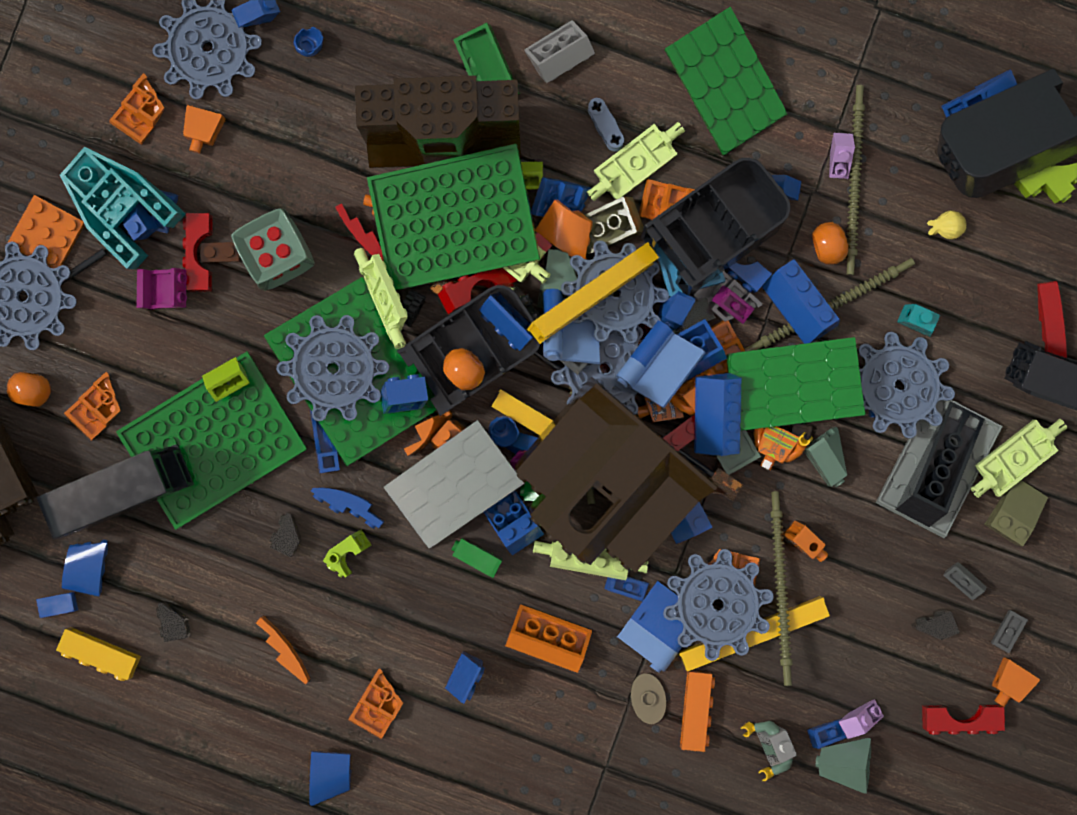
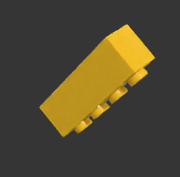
[56,627,141,681]

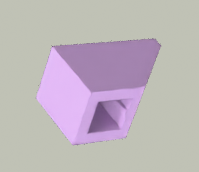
[829,133,855,179]
[839,699,884,739]

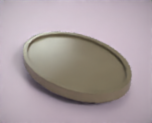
[631,673,666,724]

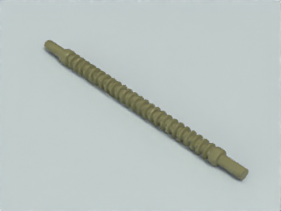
[846,85,865,275]
[744,258,915,351]
[770,491,793,686]

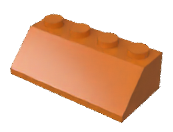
[505,604,592,673]

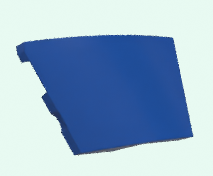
[531,177,595,217]
[62,540,108,596]
[310,751,351,806]

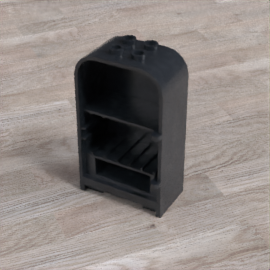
[937,68,1077,198]
[641,157,790,296]
[397,283,543,416]
[36,444,194,540]

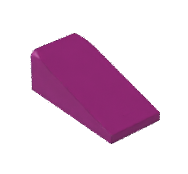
[712,285,754,324]

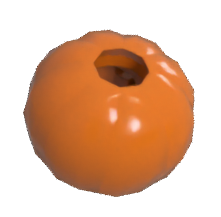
[812,222,848,265]
[443,348,485,390]
[7,372,51,407]

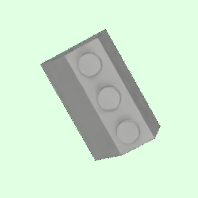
[524,20,595,83]

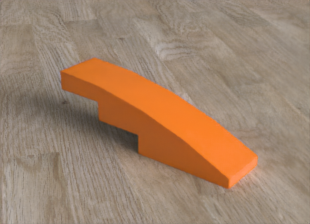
[256,616,311,684]

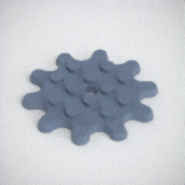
[153,0,262,100]
[561,241,669,344]
[0,242,77,350]
[276,315,389,421]
[551,326,643,414]
[859,332,955,439]
[663,549,773,661]

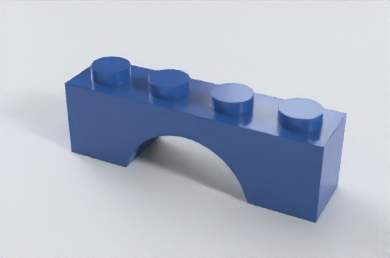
[726,261,772,293]
[310,410,340,474]

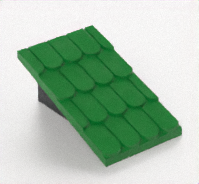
[665,7,787,156]
[726,337,865,431]

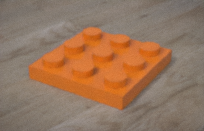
[7,195,85,269]

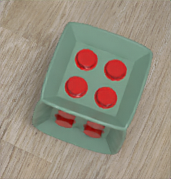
[231,208,315,291]

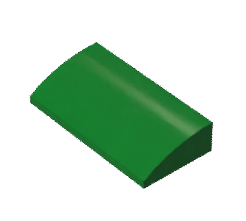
[453,23,520,95]

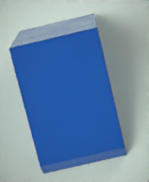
[772,175,802,201]

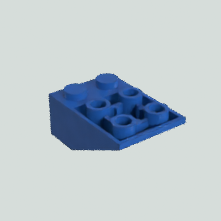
[484,490,544,555]
[445,651,485,704]

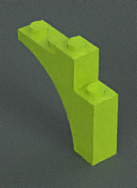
[1014,163,1077,204]

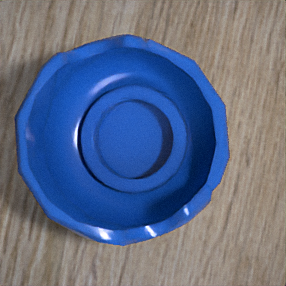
[293,27,323,57]
[488,415,519,447]

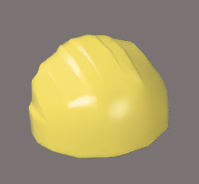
[927,211,966,240]

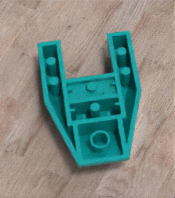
[60,147,185,270]

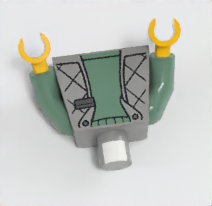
[741,721,796,781]

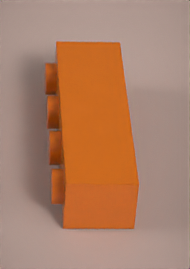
[680,670,715,752]

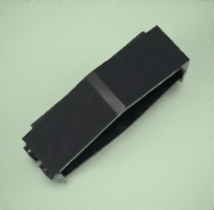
[1004,341,1077,411]

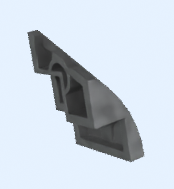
[692,271,762,322]

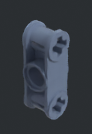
[588,98,624,152]

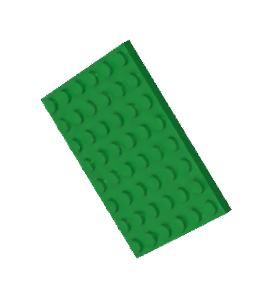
[367,144,541,290]
[264,277,437,466]
[116,351,308,530]

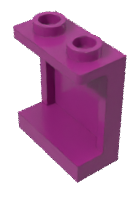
[137,268,187,310]

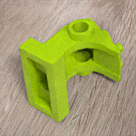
[323,529,371,578]

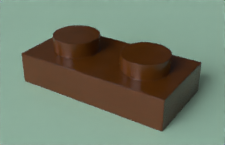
[200,242,240,263]

